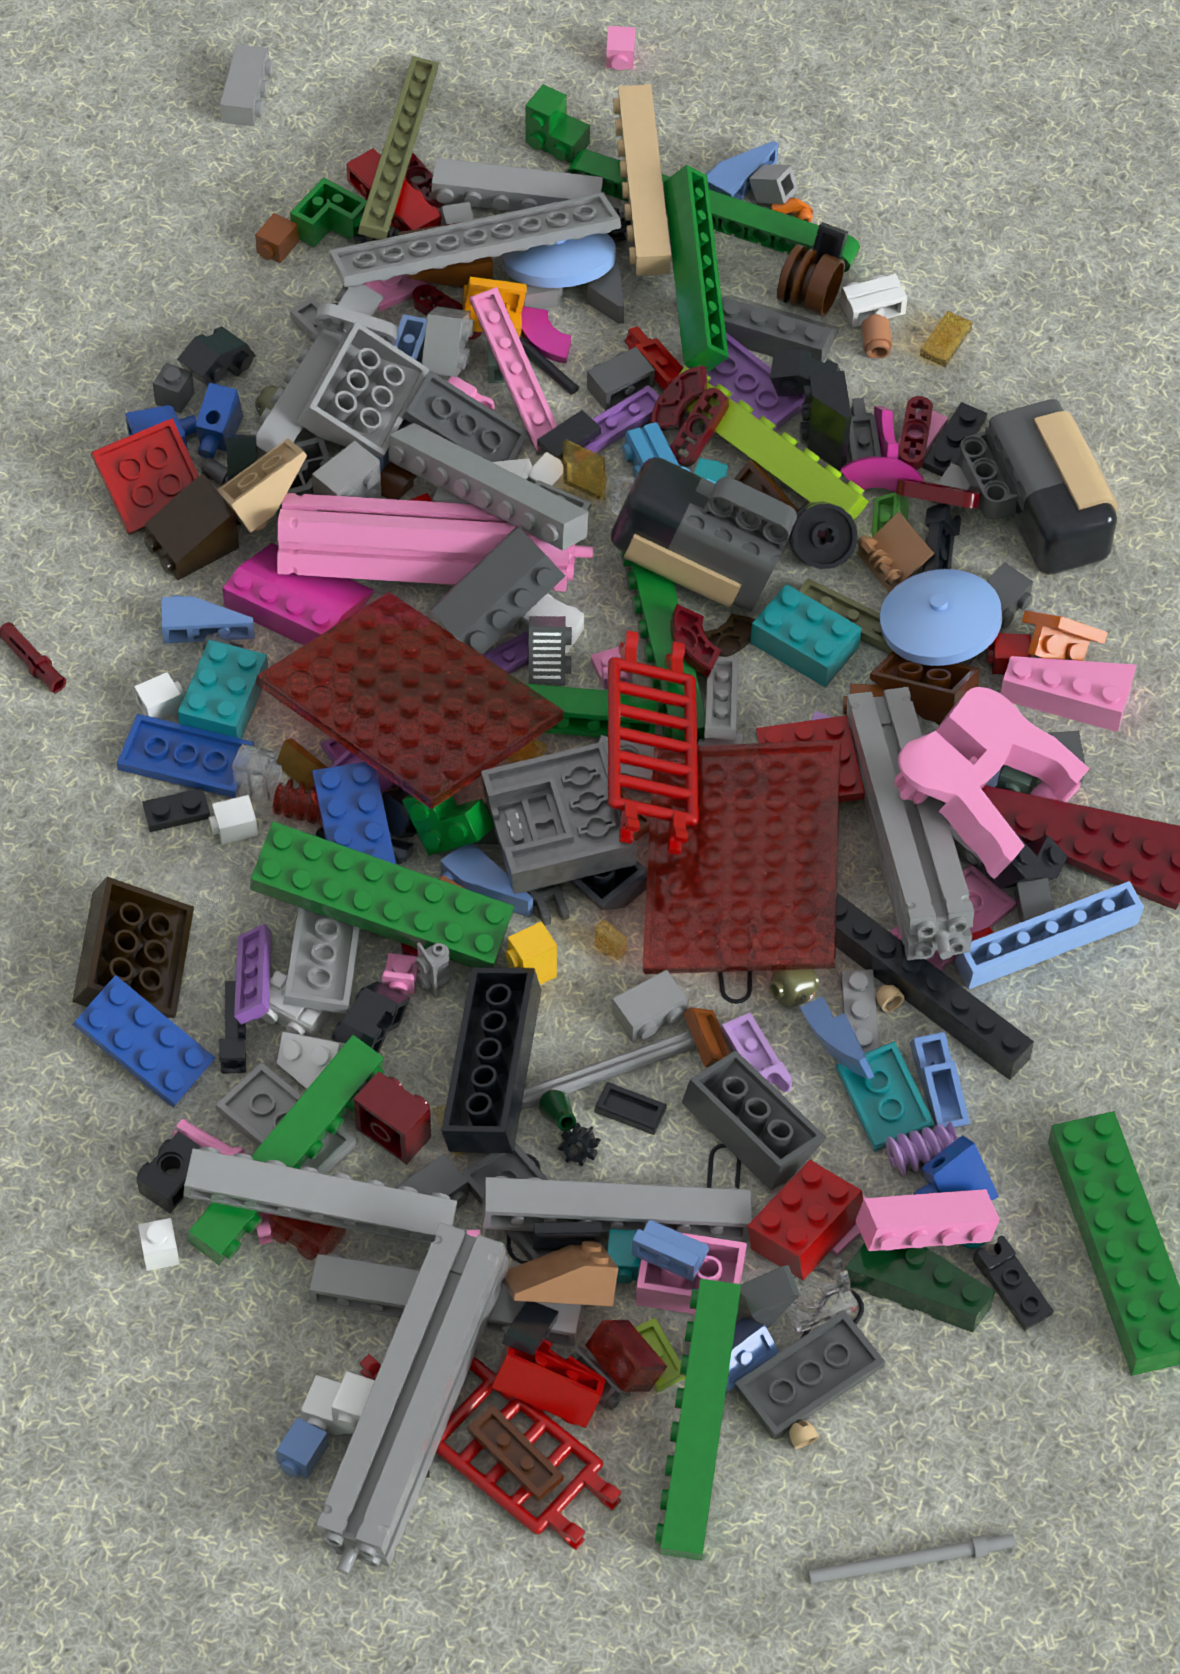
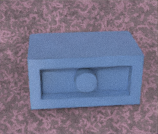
[632,1220,709,1282]
[726,1317,779,1392]

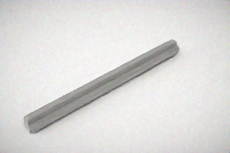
[521,1030,696,1109]

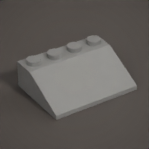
[296,321,430,458]

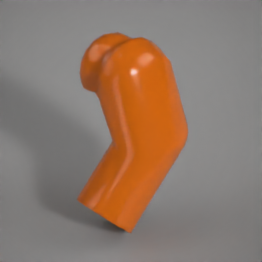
[771,197,813,222]

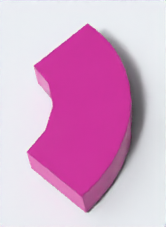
[521,306,571,364]
[874,406,899,459]
[841,456,924,492]

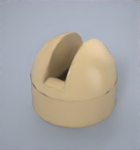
[876,985,904,1013]
[789,1420,819,1449]

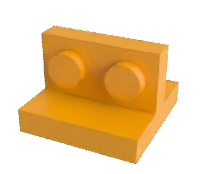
[462,277,527,337]

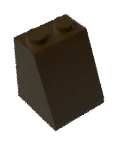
[144,474,239,580]

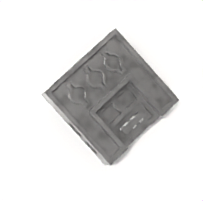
[481,742,637,894]

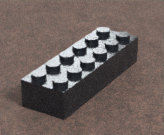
[441,967,542,1154]

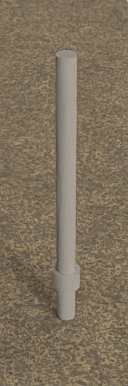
[808,1534,1015,1584]

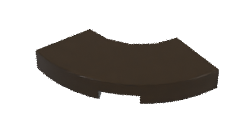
[704,613,755,657]

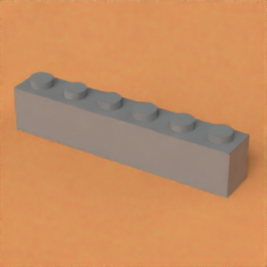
[431,158,603,211]

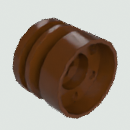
[777,244,845,317]

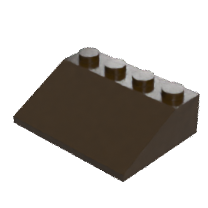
[72,876,194,1018]

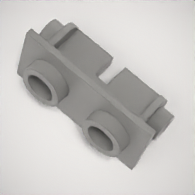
[415,942,451,998]

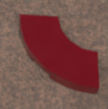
[651,365,707,431]
[670,604,721,677]

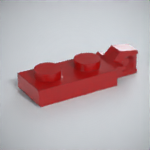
[624,326,683,391]

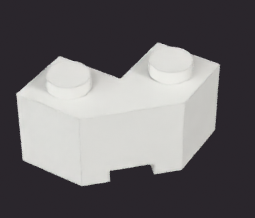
[301,1371,375,1435]

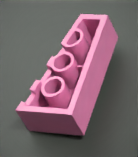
[1000,656,1137,732]

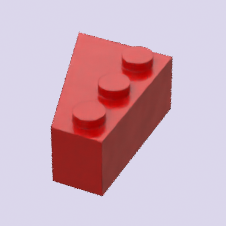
[492,1339,606,1428]

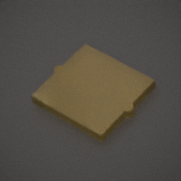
[561,440,608,500]

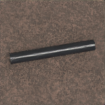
[519,336,579,395]

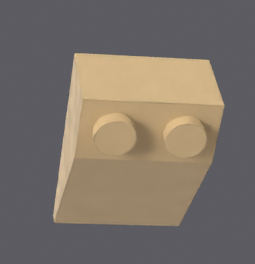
[217,438,307,533]

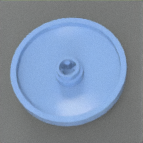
[502,233,616,288]
[880,569,1002,666]

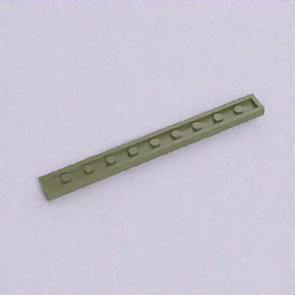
[358,56,439,239]

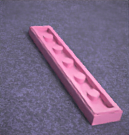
[470,287,557,452]

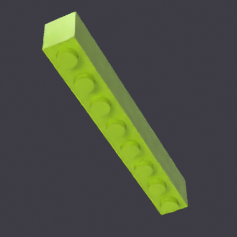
[680,366,869,521]

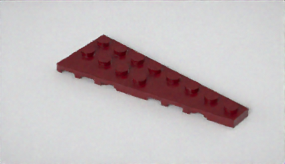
[982,785,1180,910]

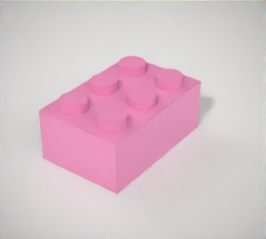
[636,1233,747,1314]

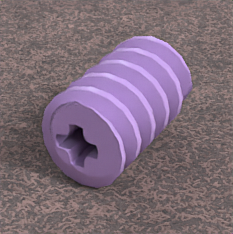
[886,1122,957,1176]

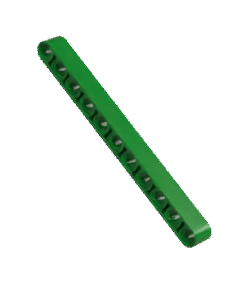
[566,149,860,272]

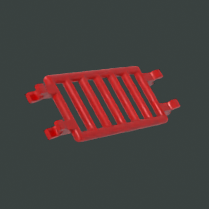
[608,630,699,855]
[360,1324,621,1550]

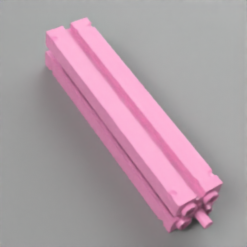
[277,493,593,592]

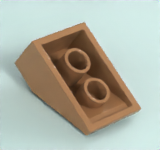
[502,1241,618,1307]

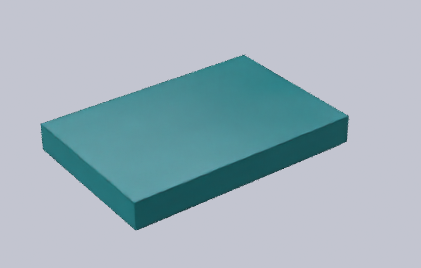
[835,1041,935,1152]

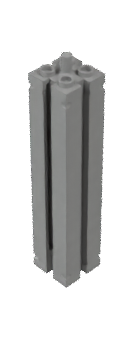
[847,687,974,960]
[316,1222,510,1575]

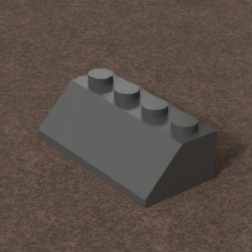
[722,295,839,362]
[430,526,565,660]
[682,1050,826,1190]

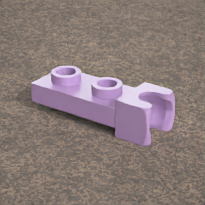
[721,1012,792,1092]

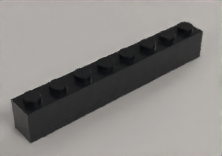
[813,891,1034,1080]

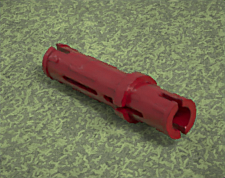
[0,622,67,693]

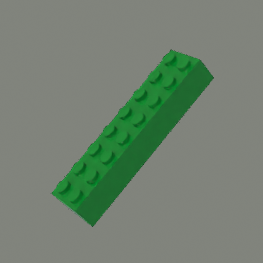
[250,821,515,968]
[1048,1111,1180,1376]

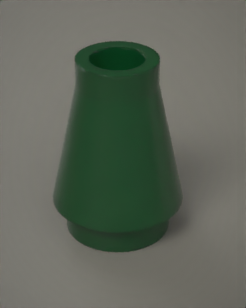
[539,1090,576,1131]

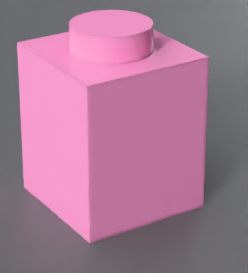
[606,26,636,70]

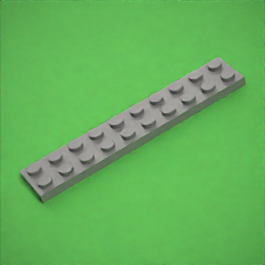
[329,193,621,287]

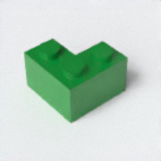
[525,84,590,163]
[290,177,367,247]
[402,778,494,856]

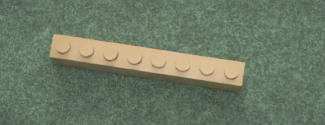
[613,84,671,276]

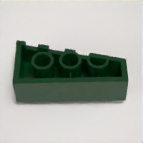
[843,1243,995,1333]

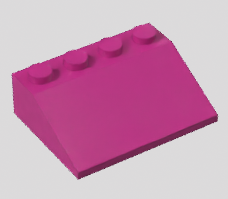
[222,543,374,657]

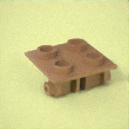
[856,512,934,593]

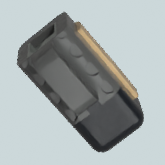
[958,399,1118,575]
[611,457,797,612]

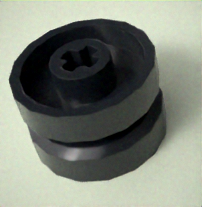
[788,501,858,569]

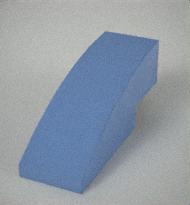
[800,996,875,1079]
[910,1032,970,1129]

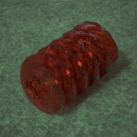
[273,778,323,826]

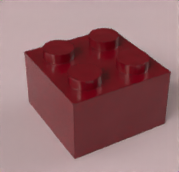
[354,1071,431,1165]

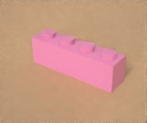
[855,1189,1000,1251]

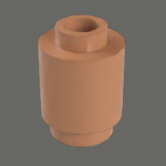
[861,314,892,358]

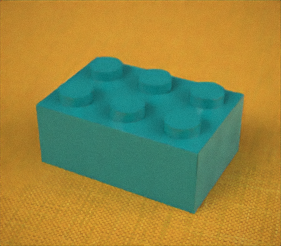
[751,584,862,688]
[178,640,269,739]

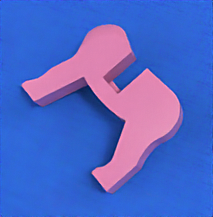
[894,687,1090,879]

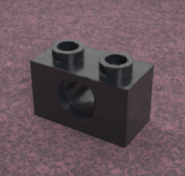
[136,1131,201,1214]

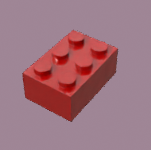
[747,1160,863,1280]

